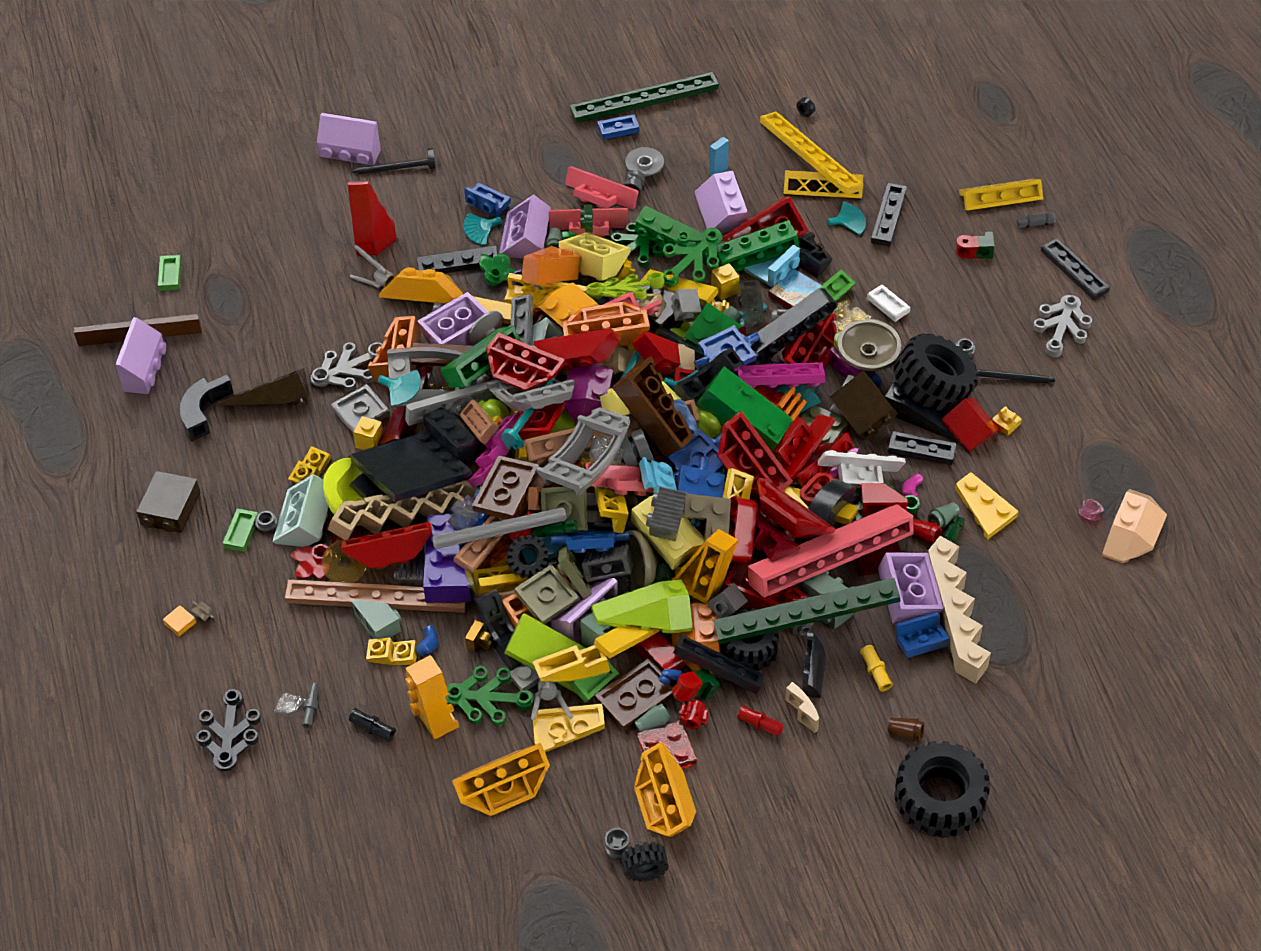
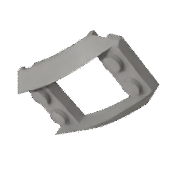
[387,347,477,409]
[487,377,574,412]
[535,408,630,497]

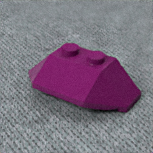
[564,364,613,426]

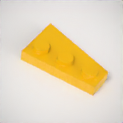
[955,472,1019,540]
[533,704,605,752]

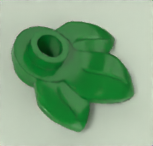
[479,253,516,286]

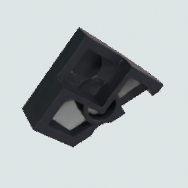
[799,232,833,278]
[802,633,826,698]

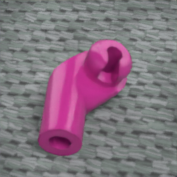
[902,473,924,497]

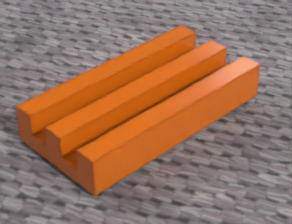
[776,387,807,423]

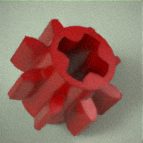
[679,700,709,730]

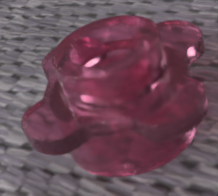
[1078,499,1104,522]

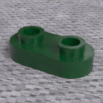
[580,205,593,233]

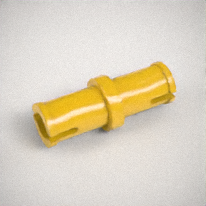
[860,645,893,692]

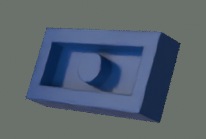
[598,114,639,140]

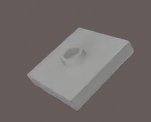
[331,384,390,433]

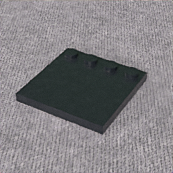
[351,432,472,502]

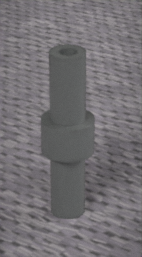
[302,683,319,728]

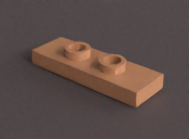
[459,399,499,444]

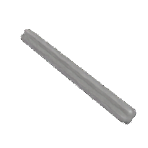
[433,507,567,549]

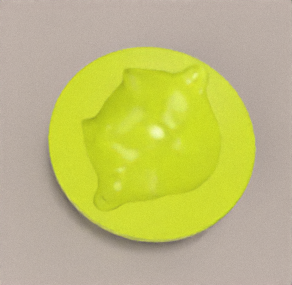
[323,458,363,526]

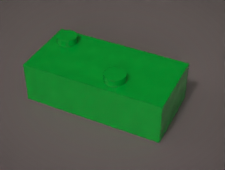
[696,366,793,451]

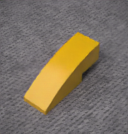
[533,645,610,682]

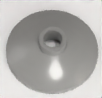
[625,147,664,176]
[468,311,503,345]

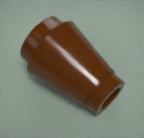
[888,718,924,742]

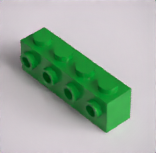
[635,206,713,266]
[716,220,799,272]
[441,326,522,389]

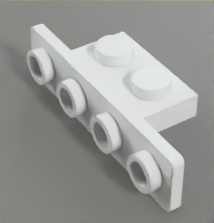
[818,450,906,488]

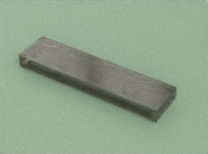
[739,280,766,337]

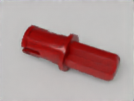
[737,705,784,736]

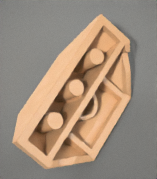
[1102,489,1167,564]

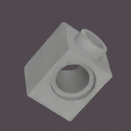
[671,289,701,322]

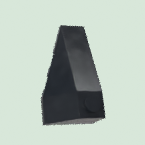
[885,381,961,444]

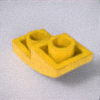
[288,446,332,483]
[366,637,418,665]

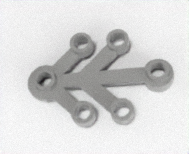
[1033,295,1092,358]
[311,342,382,392]

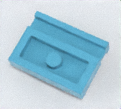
[639,457,677,493]

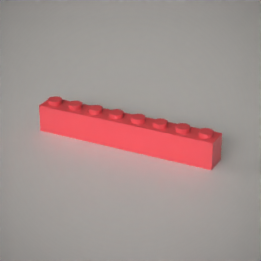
[748,504,914,598]

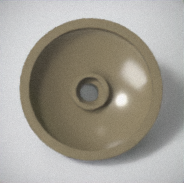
[837,319,901,371]
[624,530,658,591]

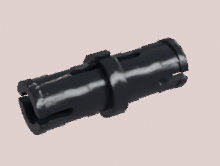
[348,708,396,742]

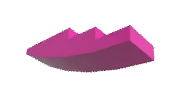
[468,412,520,487]

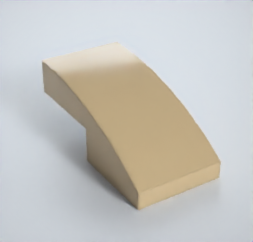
[785,682,819,733]

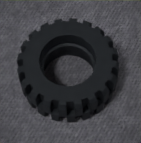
[893,333,978,412]
[894,741,990,838]

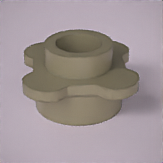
[191,601,214,622]

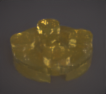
[322,540,366,583]

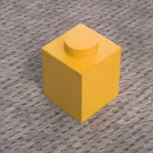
[711,263,739,300]
[353,416,383,450]

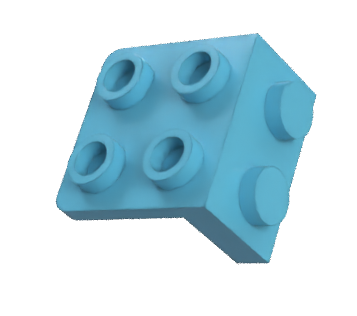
[744,245,800,287]

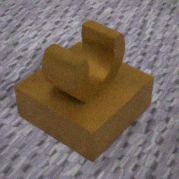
[465,620,492,653]

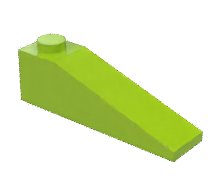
[591,579,693,633]

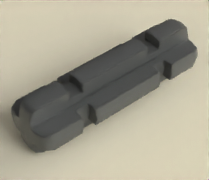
[1016,212,1056,228]

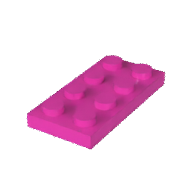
[738,362,825,388]

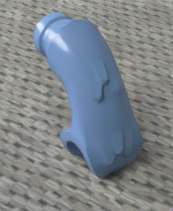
[673,399,698,436]

